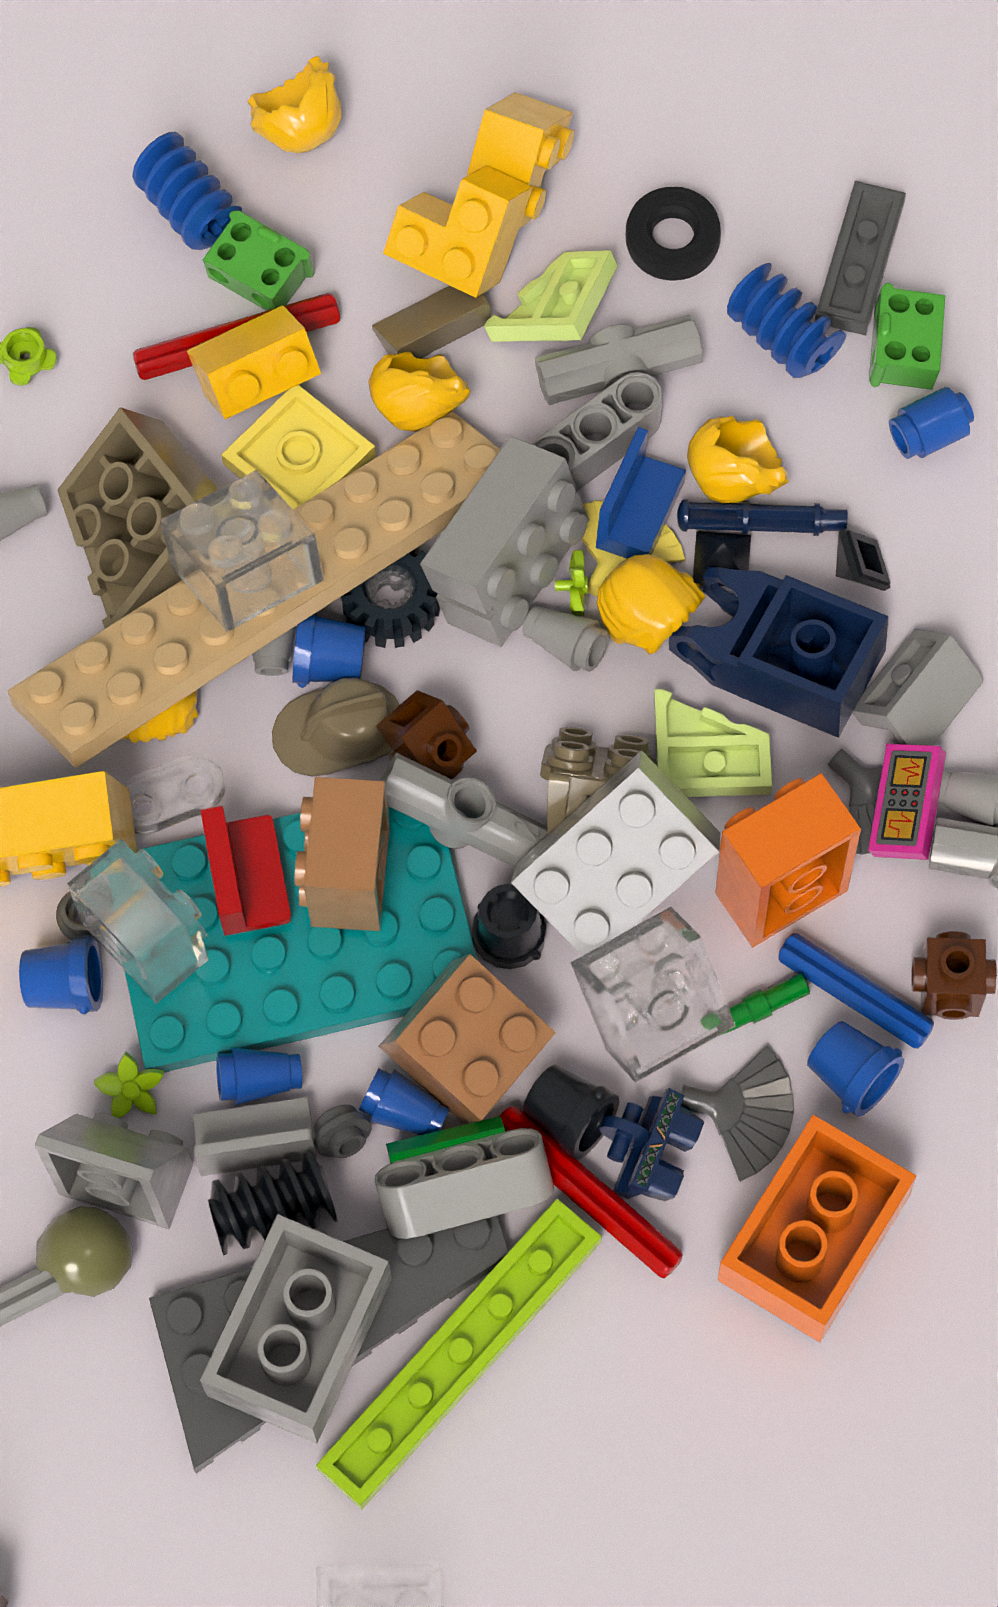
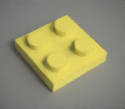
[221,385,376,515]

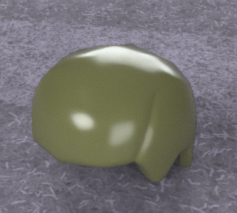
[36,1206,133,1297]

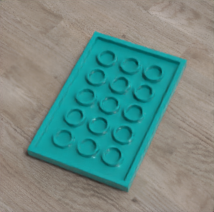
[103,806,477,1072]

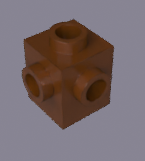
[376,690,477,779]
[911,931,997,1020]

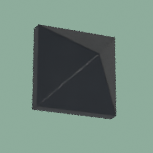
[835,529,891,591]
[693,531,751,586]

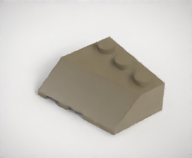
[57,407,247,628]

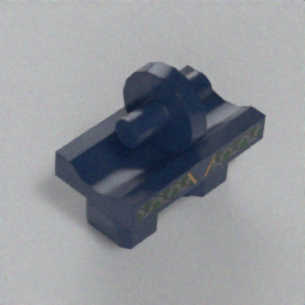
[599,1088,704,1201]

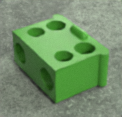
[202,210,314,311]
[869,283,945,390]

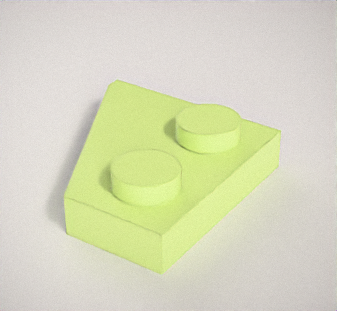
[484,250,618,342]
[654,689,772,797]

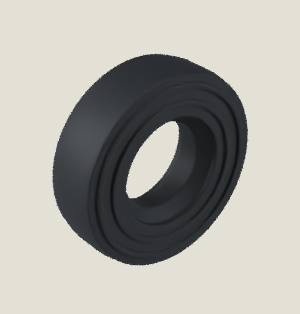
[625,187,721,281]

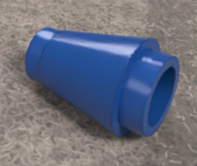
[216,1047,302,1105]
[359,1068,450,1135]

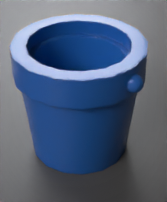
[292,613,366,688]
[19,935,103,1015]
[807,1021,904,1117]

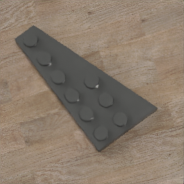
[149,1215,509,1474]

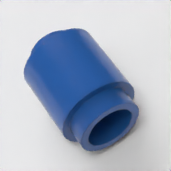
[889,387,974,459]

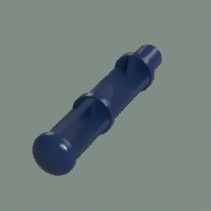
[677,499,848,536]

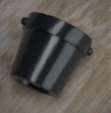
[472,884,546,969]
[523,1065,620,1159]

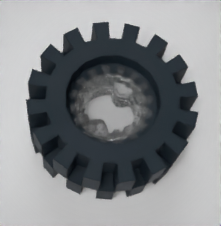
[341,549,440,648]

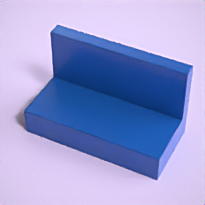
[596,427,686,559]

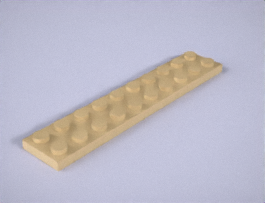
[7,411,501,768]

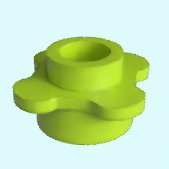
[0,327,57,386]

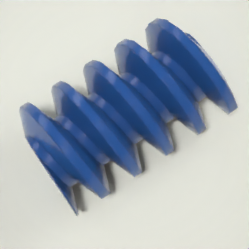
[132,132,242,250]
[727,263,847,378]

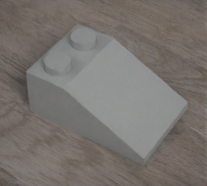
[34,1113,193,1229]

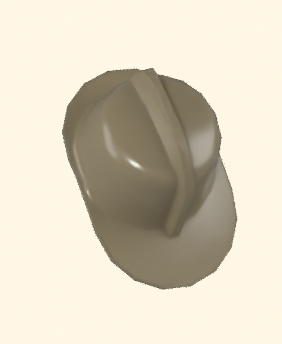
[272,678,400,777]

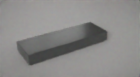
[815,181,906,336]

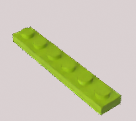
[316,1199,602,1510]

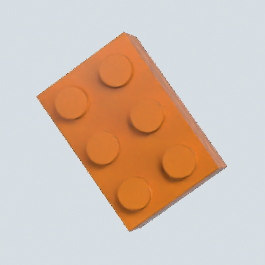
[715,773,861,948]
[718,1115,917,1343]

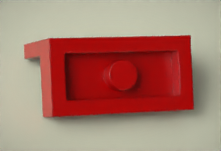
[200,806,292,936]

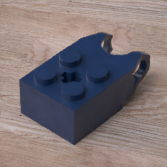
[669,567,888,738]

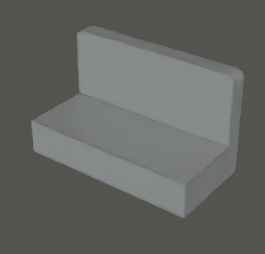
[853,629,983,746]
[192,1097,317,1176]

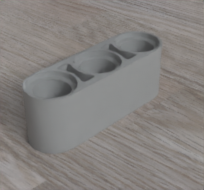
[532,372,662,492]
[374,1128,554,1239]

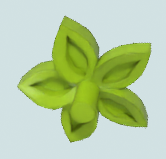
[555,550,588,616]
[94,1051,164,1118]

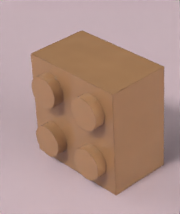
[295,777,390,931]
[378,954,556,1124]

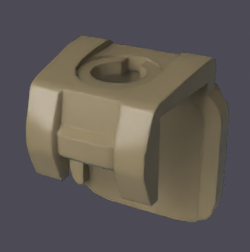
[540,727,657,835]

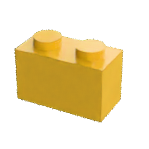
[187,305,321,420]

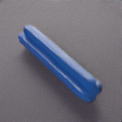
[778,933,934,1049]

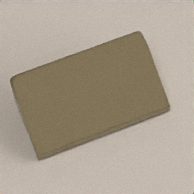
[372,286,491,358]

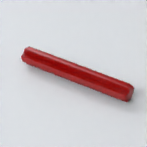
[133,293,340,380]
[499,1106,683,1278]

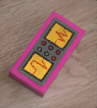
[868,744,946,860]

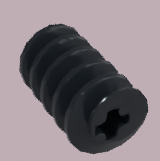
[208,1152,338,1256]

